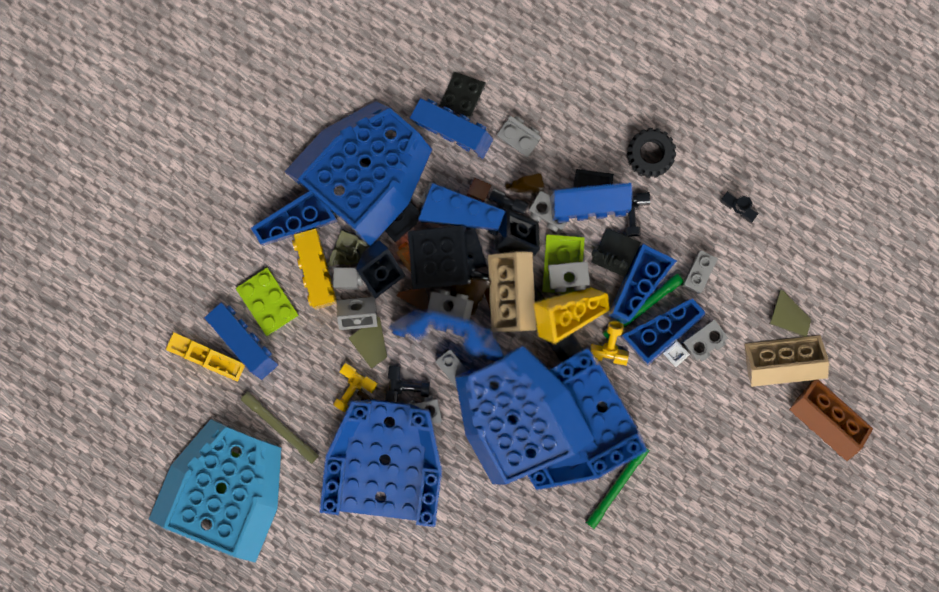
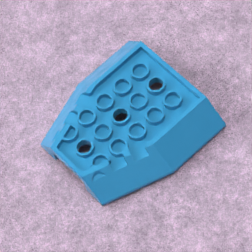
[149,419,282,563]

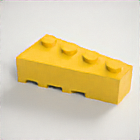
[292,229,337,309]
[534,287,610,343]

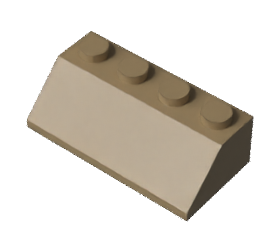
[488,252,536,332]
[744,335,829,387]

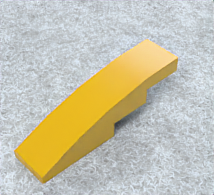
[165,332,245,382]

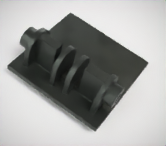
[439,72,486,119]
[591,228,641,277]

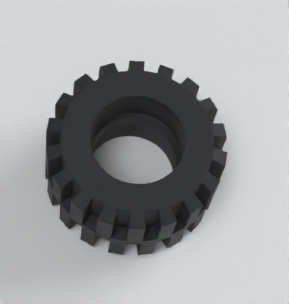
[626,128,676,178]

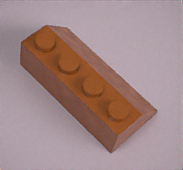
[789,379,873,461]

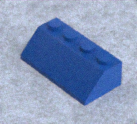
[550,183,632,223]

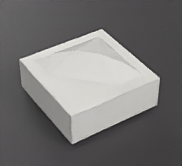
[663,340,690,367]

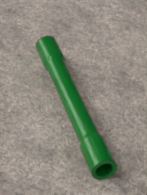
[602,274,684,340]
[585,449,650,529]

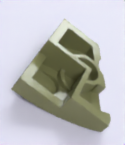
[328,229,375,266]
[769,290,811,337]
[349,316,387,369]

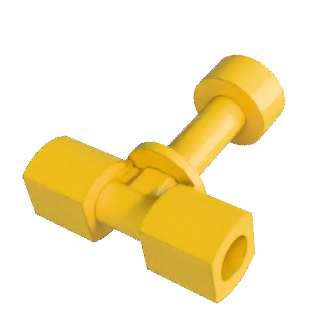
[590,321,629,366]
[333,363,378,413]

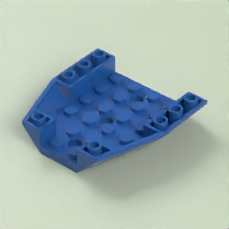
[284,101,432,246]
[389,310,504,361]
[455,346,595,485]
[508,348,648,490]
[319,399,442,527]

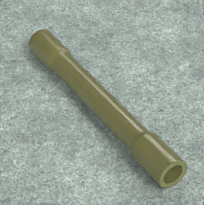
[241,392,319,464]

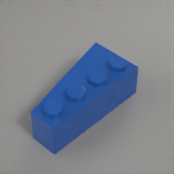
[410,98,494,159]
[418,183,505,231]
[251,191,338,246]
[607,244,677,324]
[622,298,706,366]
[204,302,279,380]

